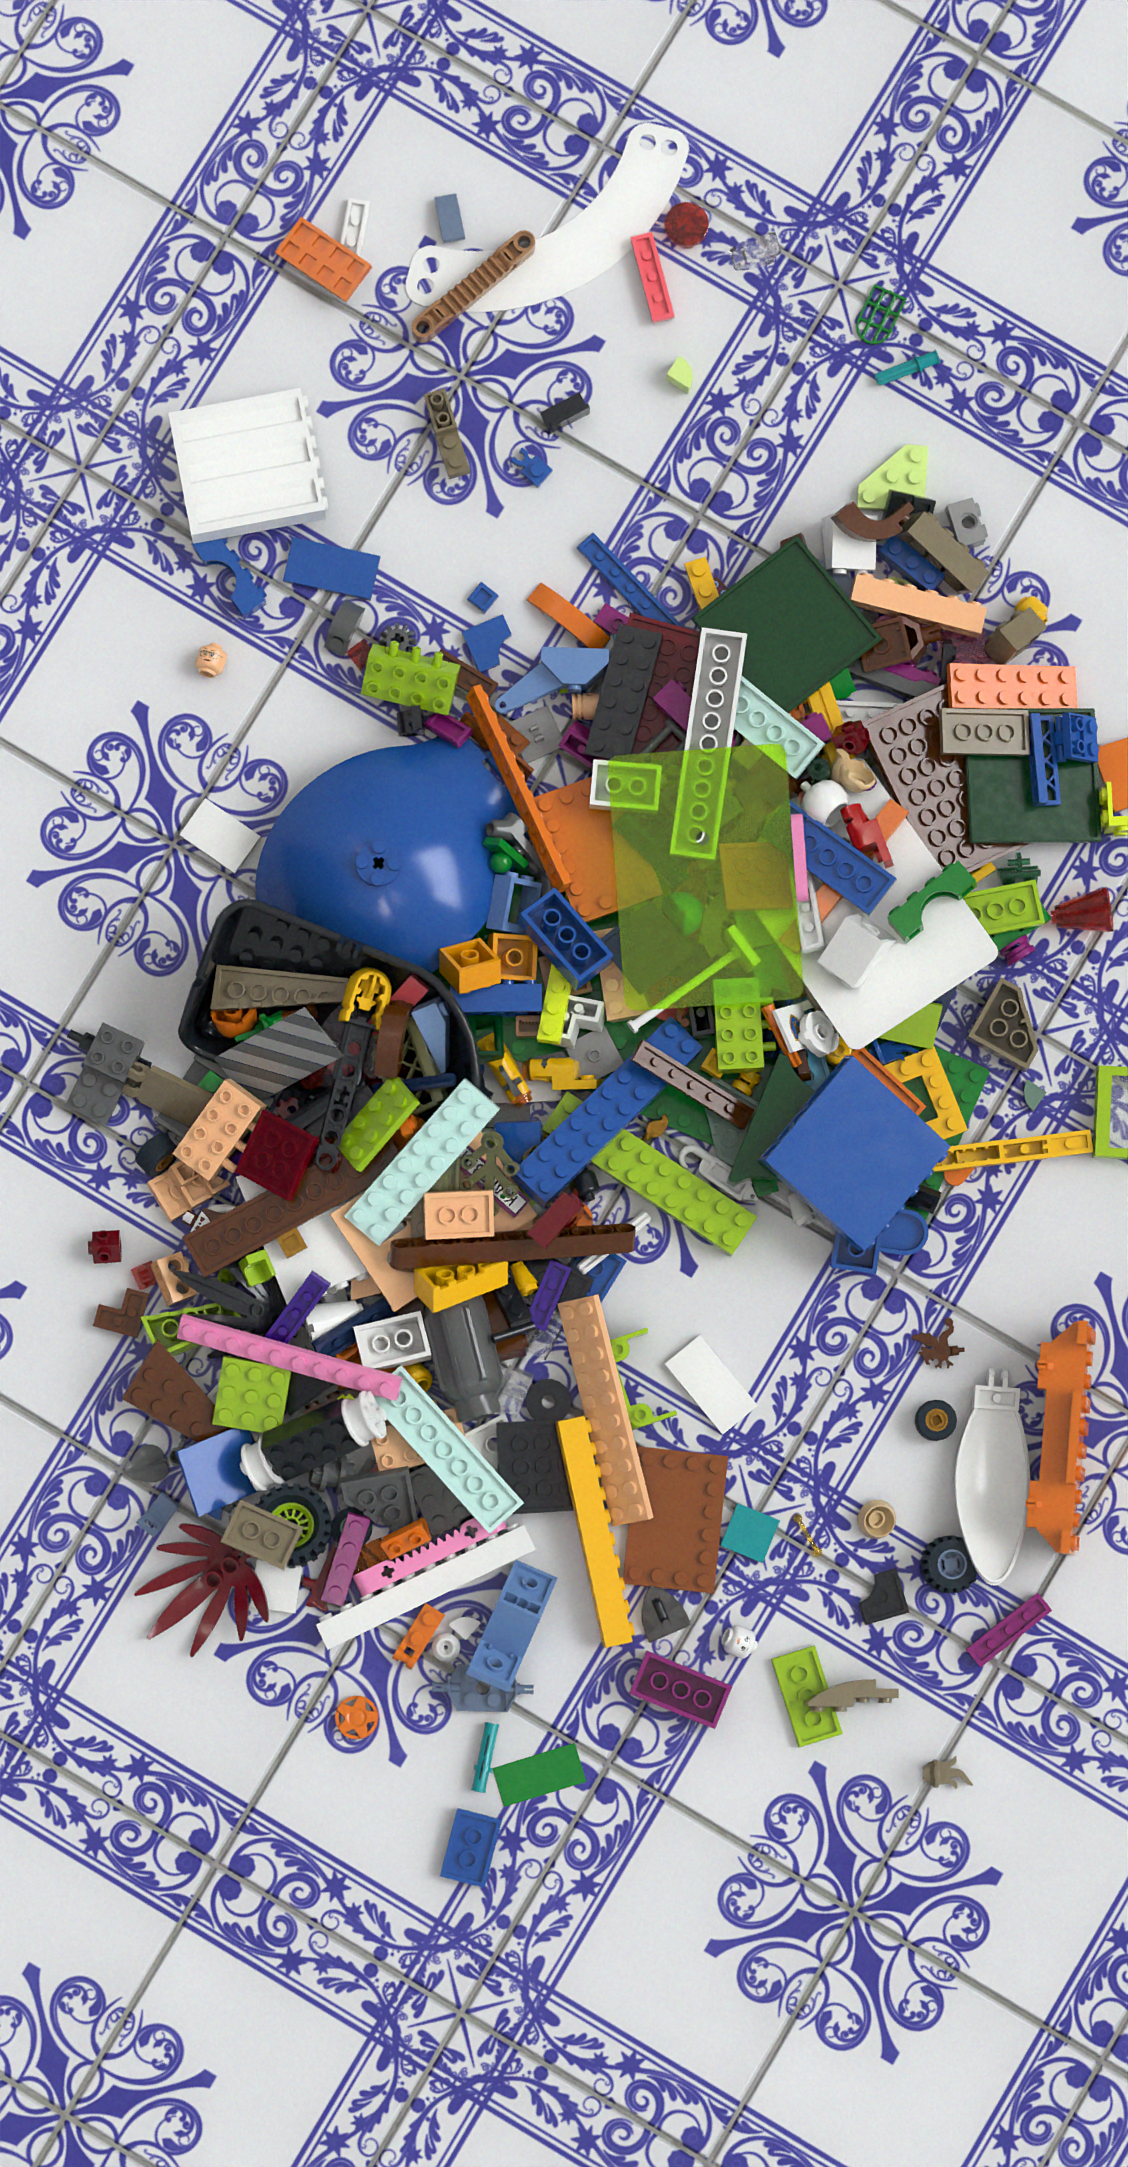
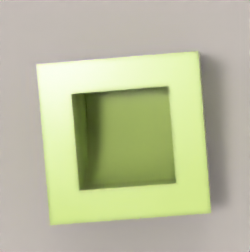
[666,356,693,394]

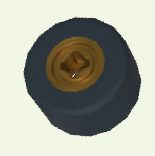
[135,1133,177,1177]
[915,1400,957,1441]

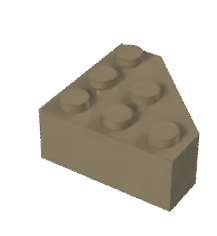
[966,977,1039,1072]

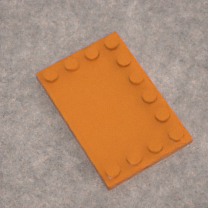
[534,777,663,923]

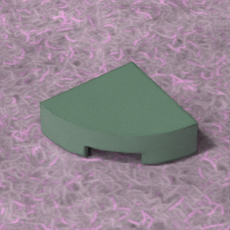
[1023,1080,1047,1111]

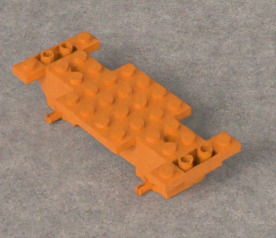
[1025,1320,1096,1555]

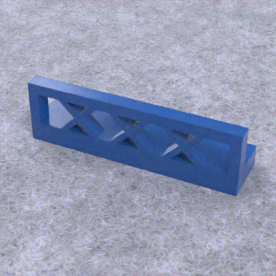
[1028,713,1061,807]

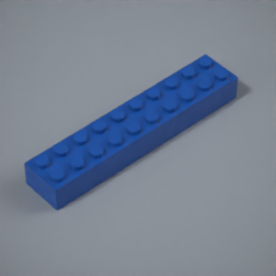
[510,1016,703,1209]

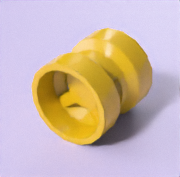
[731,1072,762,1097]

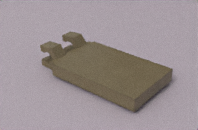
[122,1061,214,1127]

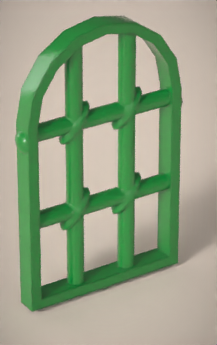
[856,284,907,345]

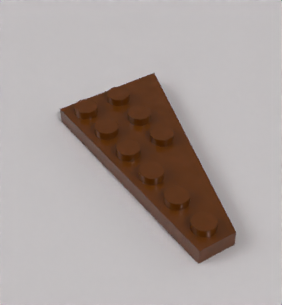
[121,1338,232,1442]

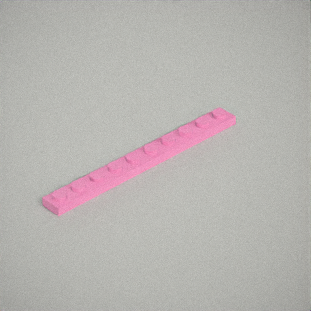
[177,1314,403,1401]

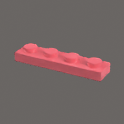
[630,232,675,323]

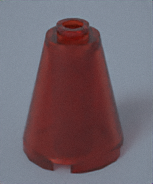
[1051,887,1114,932]

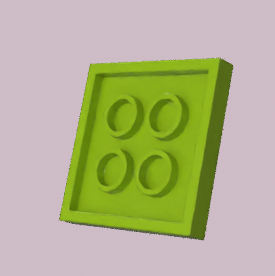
[212,1355,292,1433]

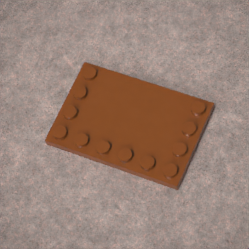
[623,1446,728,1593]

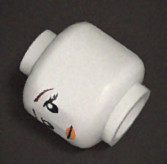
[722,1625,758,1659]

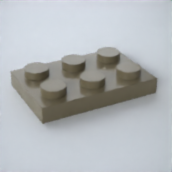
[221,1500,304,1571]

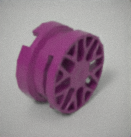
[999,935,1036,967]

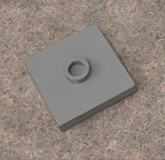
[564,1025,623,1079]

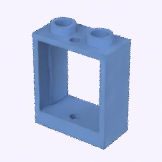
[486,872,542,935]

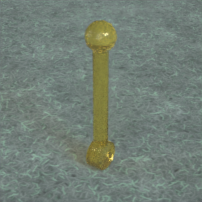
[793,1514,822,1557]

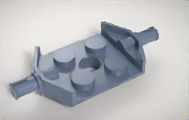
[432,1664,534,1712]

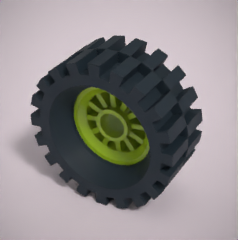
[255,1483,332,1568]

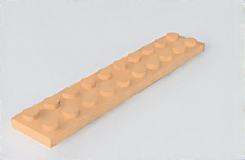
[557,1294,654,1526]

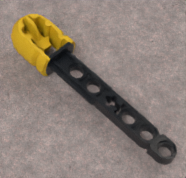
[314,967,391,1170]

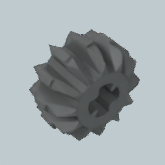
[379,623,417,652]

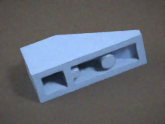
[411,996,450,1073]

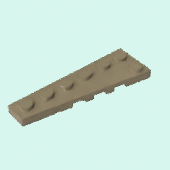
[211,965,350,1011]

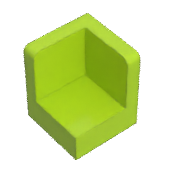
[239,1249,276,1287]

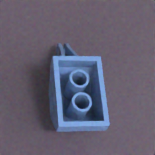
[495,647,610,715]

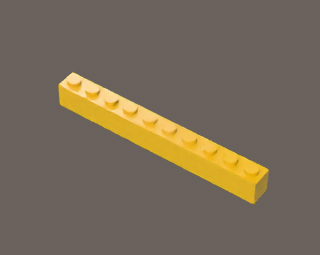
[555,1415,635,1648]

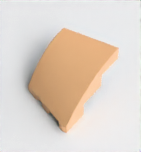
[147,1160,231,1222]

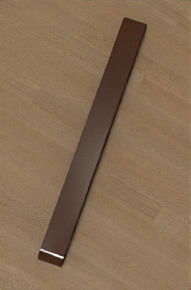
[390,1223,636,1269]

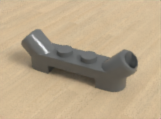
[486,812,553,898]

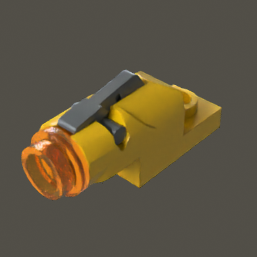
[477,1031,533,1108]
[522,1052,602,1090]

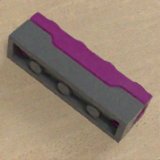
[848,657,941,700]

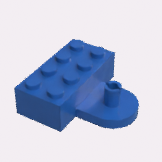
[830,1208,929,1274]

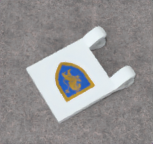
[772,1000,813,1053]

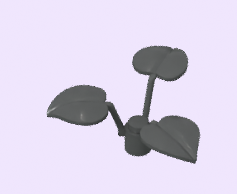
[126,1435,188,1482]

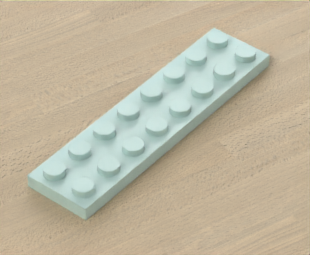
[344,1078,500,1246]
[373,1366,524,1534]

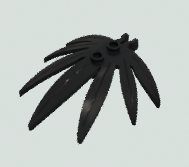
[172,1246,303,1359]

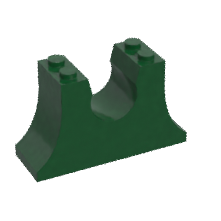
[726,1053,815,1187]

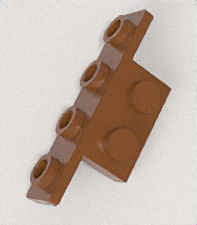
[460,711,534,782]

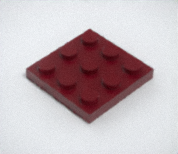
[235,1109,320,1201]

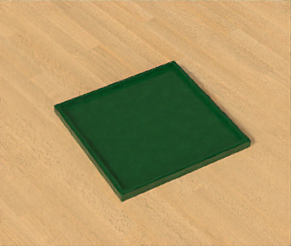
[691,535,882,714]
[964,708,1102,844]

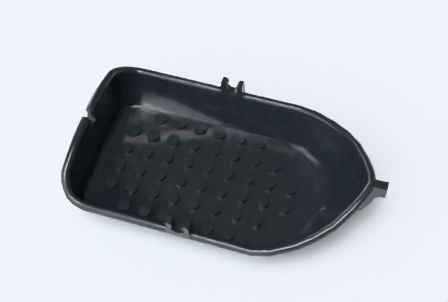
[178,899,493,1123]

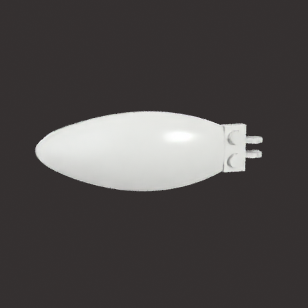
[955,1368,1030,1586]

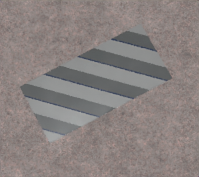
[214,1008,343,1101]

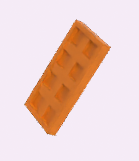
[275,217,372,303]

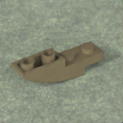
[424,388,470,479]
[804,1679,899,1712]

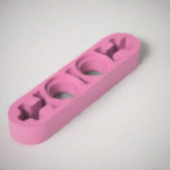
[791,814,809,902]

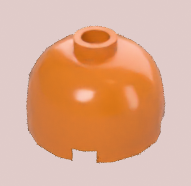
[210,1008,258,1038]

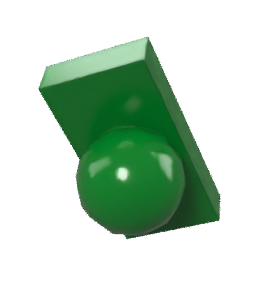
[483,837,529,874]

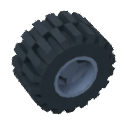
[920,1535,978,1593]

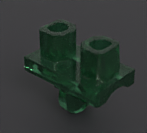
[997,852,1041,886]

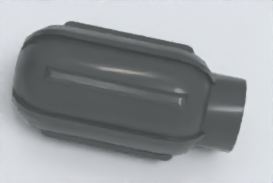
[423,1295,503,1423]

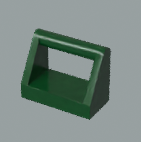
[466,1015,504,1065]

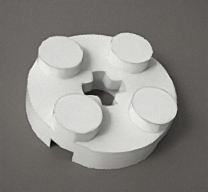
[798,1010,839,1057]

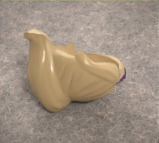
[831,749,877,793]

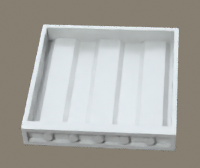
[168,388,329,544]

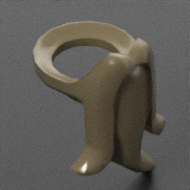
[922,1756,973,1789]

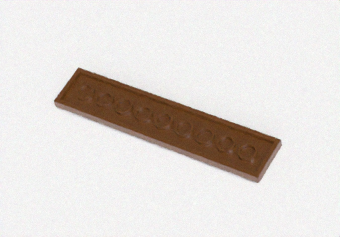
[182,1138,399,1278]

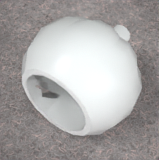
[800,780,849,828]

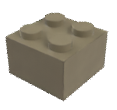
[983,607,1047,665]

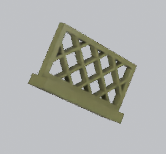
[370,1016,449,1116]

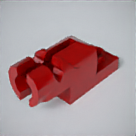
[840,803,894,869]

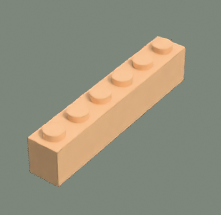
[849,573,987,638]

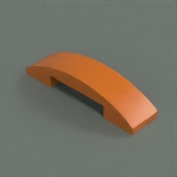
[527,583,610,649]

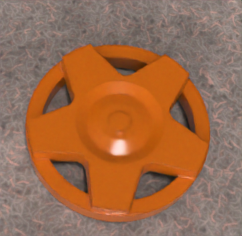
[335,1696,378,1739]

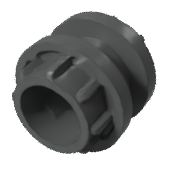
[309,1455,355,1495]

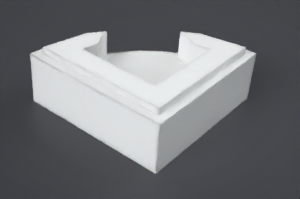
[449,1617,481,1640]

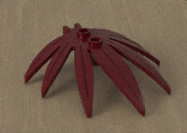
[134,1523,269,1657]

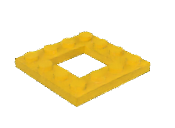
[884,1046,968,1140]

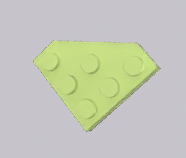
[857,444,928,511]

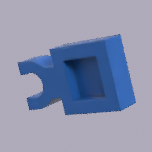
[511,447,553,488]

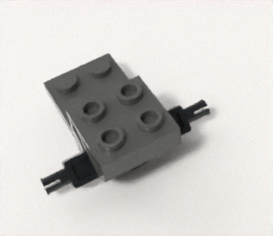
[65,1022,152,1126]

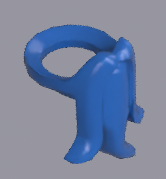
[869,1039,919,1065]

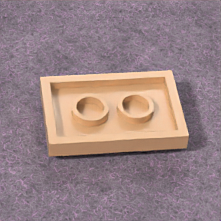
[423,1189,494,1240]

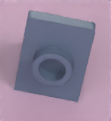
[136,1492,180,1537]

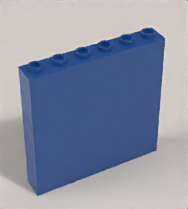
[759,1056,951,1251]

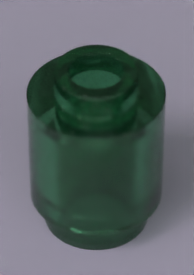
[807,758,831,785]

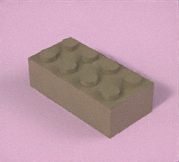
[896,511,989,594]

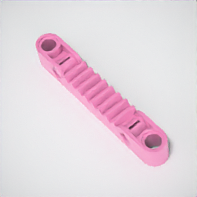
[352,1518,507,1597]

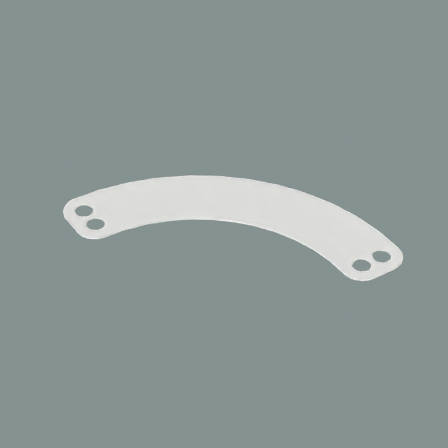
[406,123,689,312]

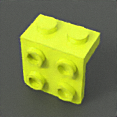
[1099,782,1128,837]

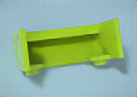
[610,1328,677,1431]

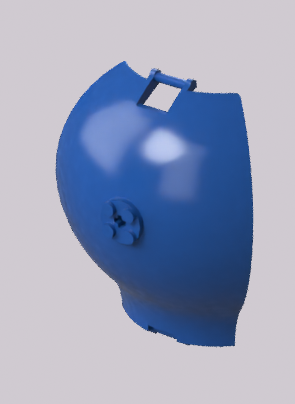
[255,736,530,973]

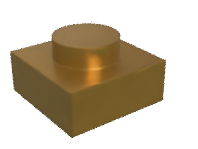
[276,1227,308,1259]

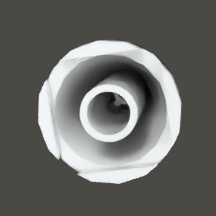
[303,1300,364,1349]

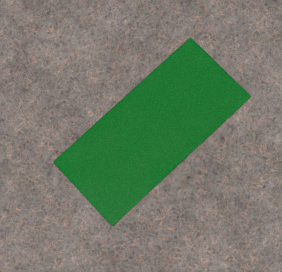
[493,1743,586,1807]

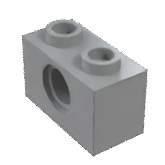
[945,498,988,549]

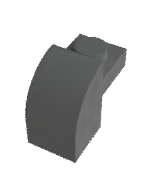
[324,599,365,656]

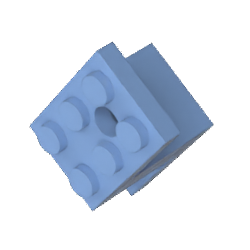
[466,1560,557,1693]

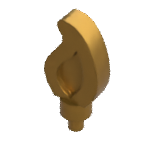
[641,1114,668,1142]

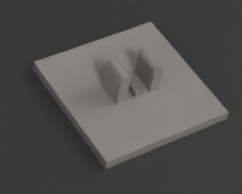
[509,705,563,764]

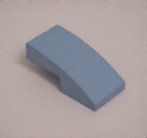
[434,193,465,243]

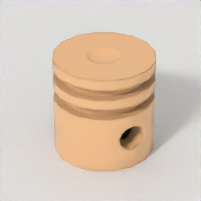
[572,692,599,720]

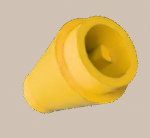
[510,1261,538,1297]

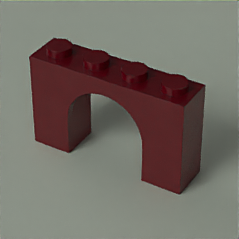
[527,1192,586,1250]

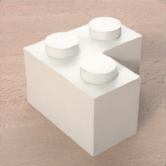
[552,995,606,1049]

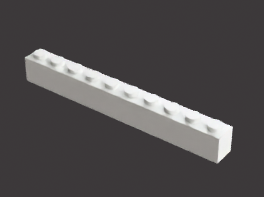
[316,1523,536,1650]

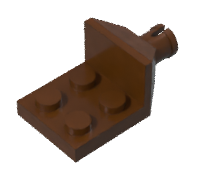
[861,616,943,673]

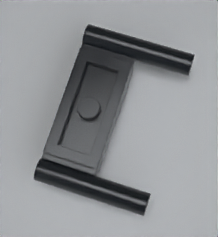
[491,1273,536,1343]

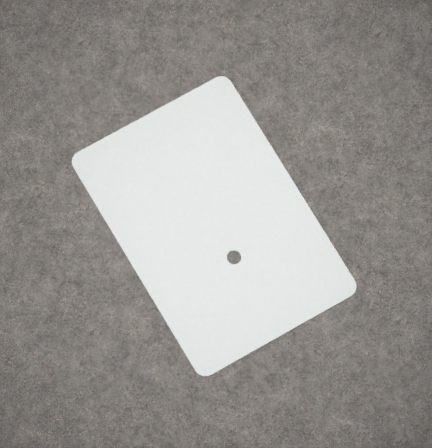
[717,758,998,1050]

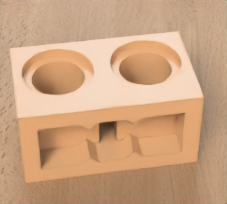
[151,1252,198,1307]

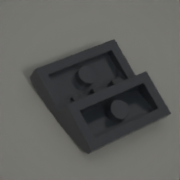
[882,489,936,526]

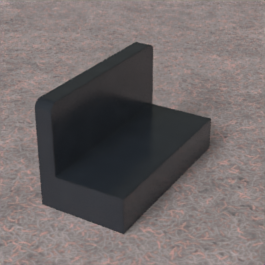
[540,392,590,434]

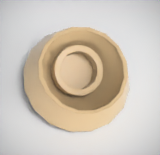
[858,1500,896,1539]

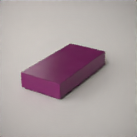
[424,712,473,749]

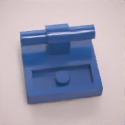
[1053,712,1099,763]

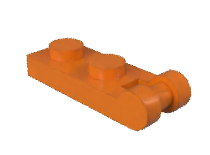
[392,1603,445,1670]

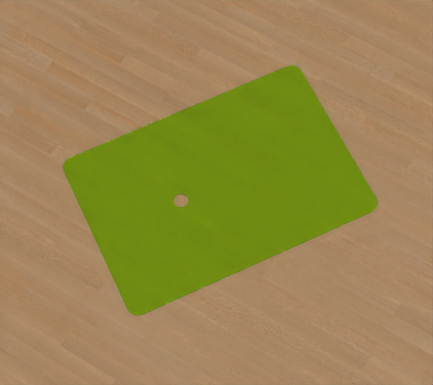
[608,744,803,1011]

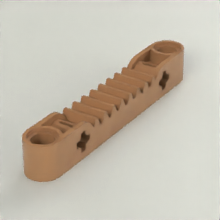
[412,230,535,343]

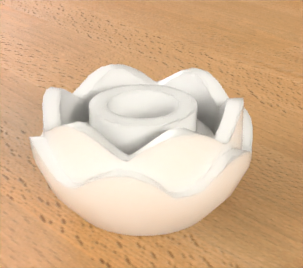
[431,1633,461,1662]

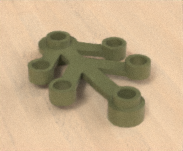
[459,1131,520,1216]

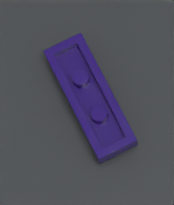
[529,1260,572,1332]

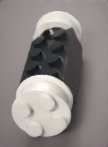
[240,1391,387,1491]

